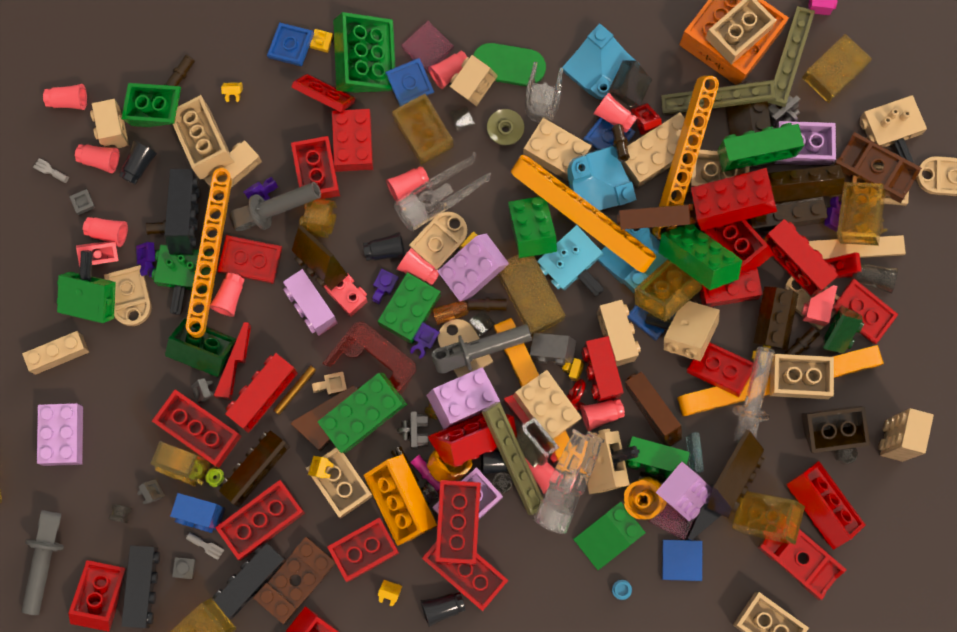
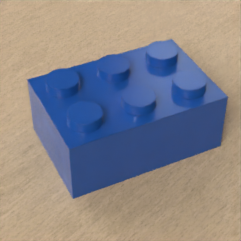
[170,493,226,533]

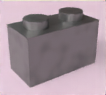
[530,333,576,365]

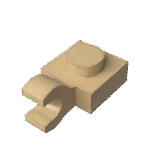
[312,372,347,395]

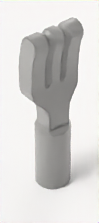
[33,158,69,183]
[186,532,224,560]

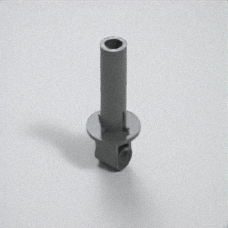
[230,182,321,231]
[432,324,532,373]
[21,510,64,615]

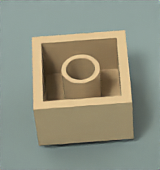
[90,99,129,148]

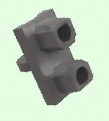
[768,95,801,127]
[397,412,428,449]

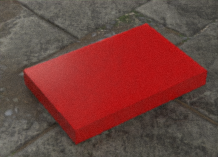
[291,74,356,112]
[217,235,282,284]
[832,279,898,344]
[687,342,757,397]

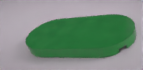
[473,43,546,86]

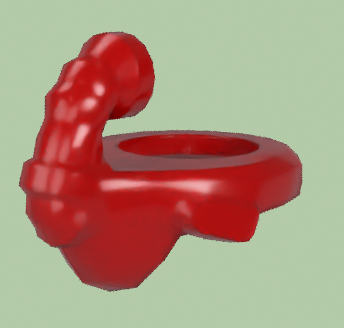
[566,379,586,411]

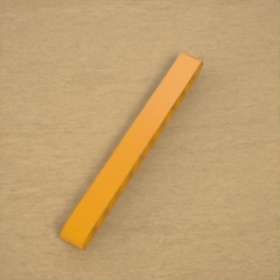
[677,345,884,416]

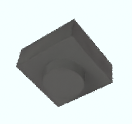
[69,189,96,215]
[172,557,196,579]

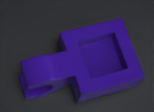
[243,177,278,201]
[136,242,155,277]
[372,269,399,304]

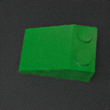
[121,83,181,127]
[573,502,646,571]

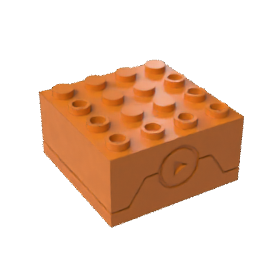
[679,0,789,85]

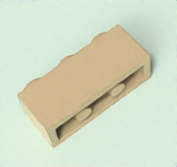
[203,140,262,198]
[22,331,89,375]

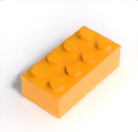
[364,454,438,546]

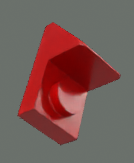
[630,103,662,135]
[824,252,862,278]

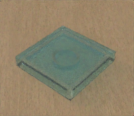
[686,432,704,474]

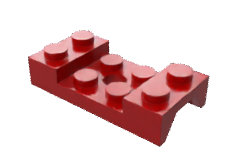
[757,517,847,600]

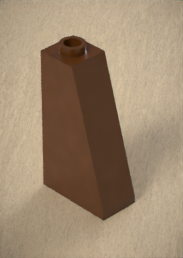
[617,204,696,230]
[625,371,682,447]
[291,386,360,452]

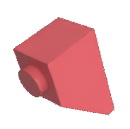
[76,242,118,267]
[801,285,837,326]

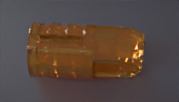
[432,301,468,325]

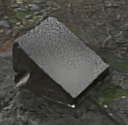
[450,107,475,131]
[469,311,495,337]

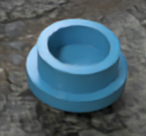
[612,580,632,600]

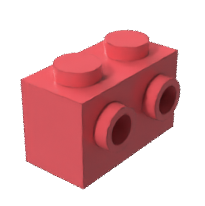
[324,273,368,317]

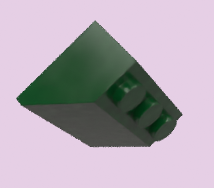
[165,318,237,377]

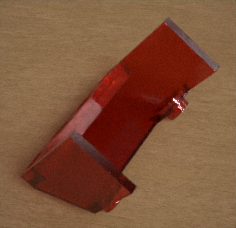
[322,321,416,395]

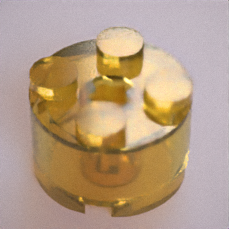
[299,198,337,239]

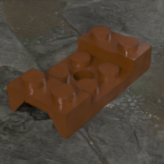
[835,132,922,204]
[253,537,336,624]

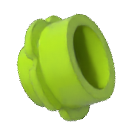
[205,468,225,487]

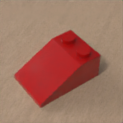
[68,560,126,632]

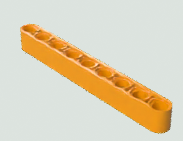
[652,76,719,240]
[511,155,656,273]
[186,168,232,338]
[493,318,585,481]

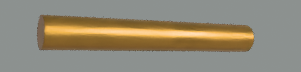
[273,365,316,415]

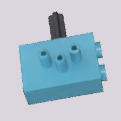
[538,225,604,296]

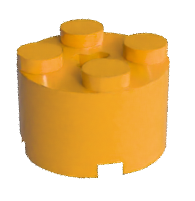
[427,450,472,482]
[624,477,667,520]

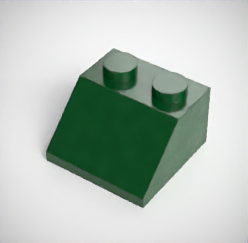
[823,305,864,353]

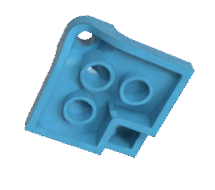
[561,24,640,100]
[567,145,636,210]
[597,228,671,296]

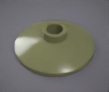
[487,109,524,145]

